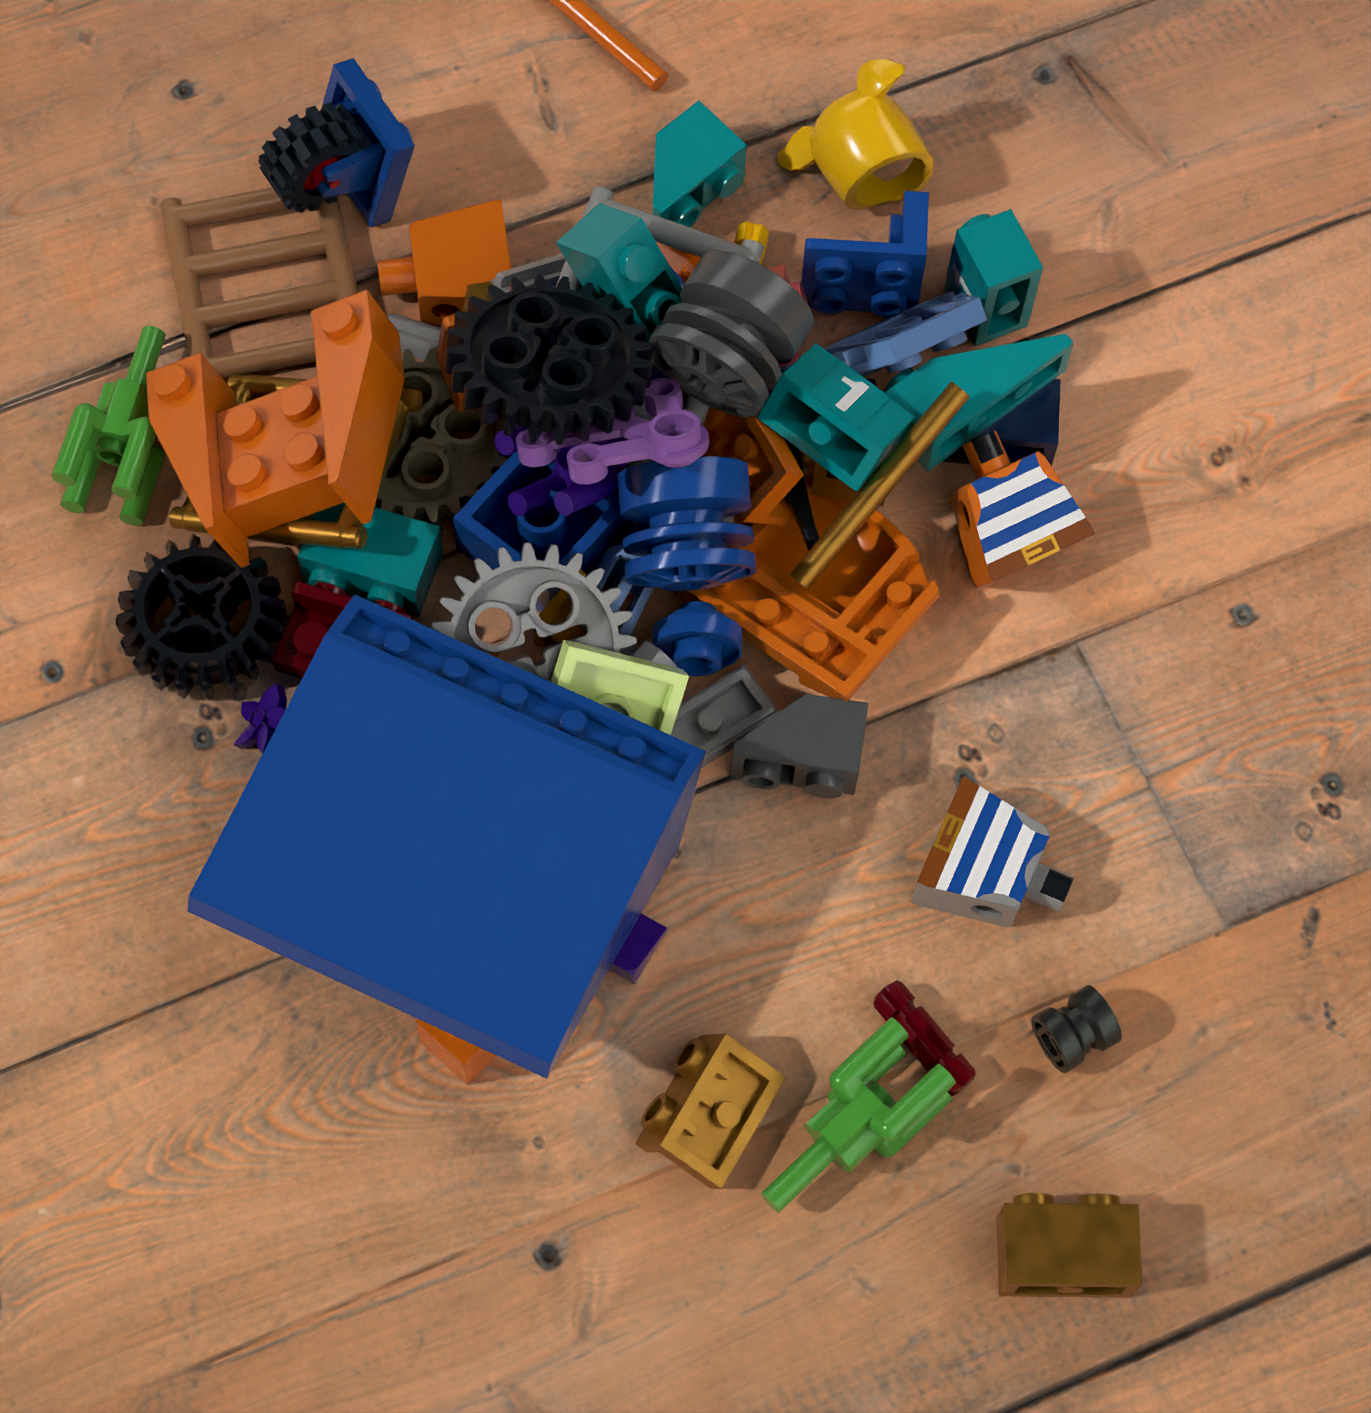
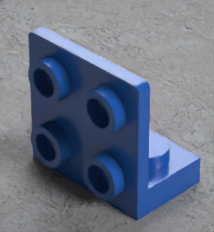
[801,191,929,318]

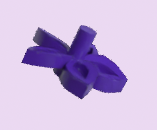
[234,683,287,753]

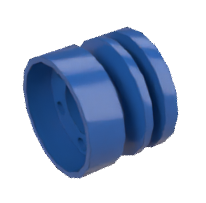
[617,456,757,591]

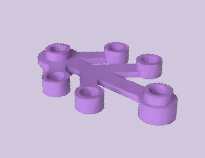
[516,371,709,485]

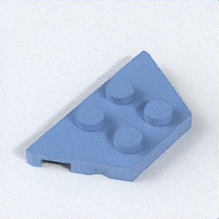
[780,290,987,376]

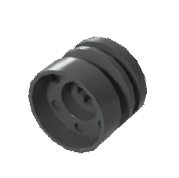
[648,250,815,418]

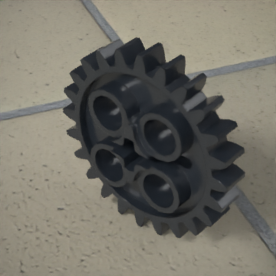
[445,274,653,445]

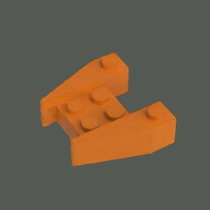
[146,290,405,568]

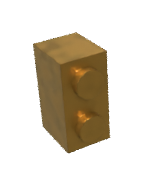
[996,1193,1142,1298]

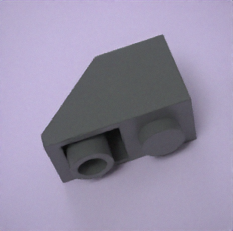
[730,694,868,798]

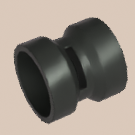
[1031,985,1122,1073]

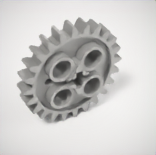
[431,542,637,682]

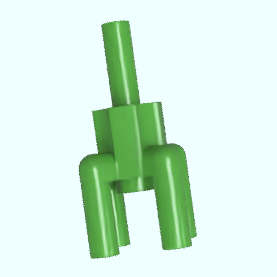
[51,326,166,526]
[761,1017,956,1213]

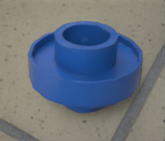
[652,601,742,676]

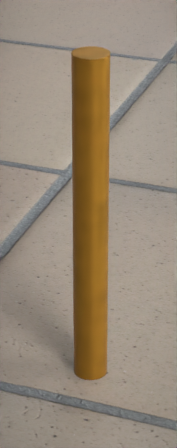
[790,381,970,590]

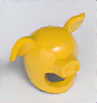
[776,59,933,210]

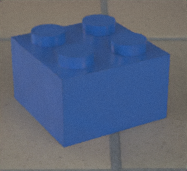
[453,451,629,613]

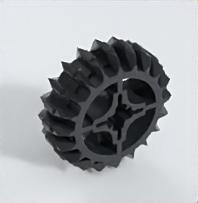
[115,533,287,700]

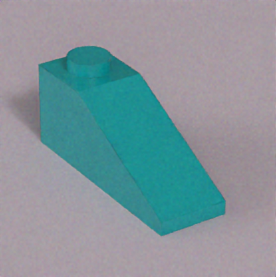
[884,334,1074,472]

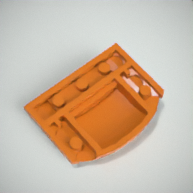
[673,474,940,702]

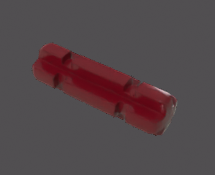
[873,980,976,1096]

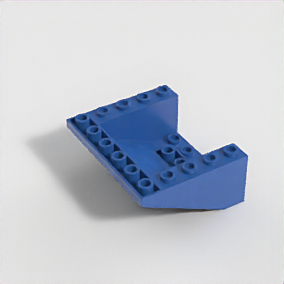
[187,594,706,1079]

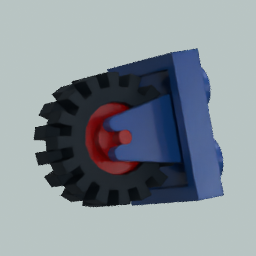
[258,58,415,228]

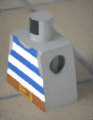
[911,777,1074,927]

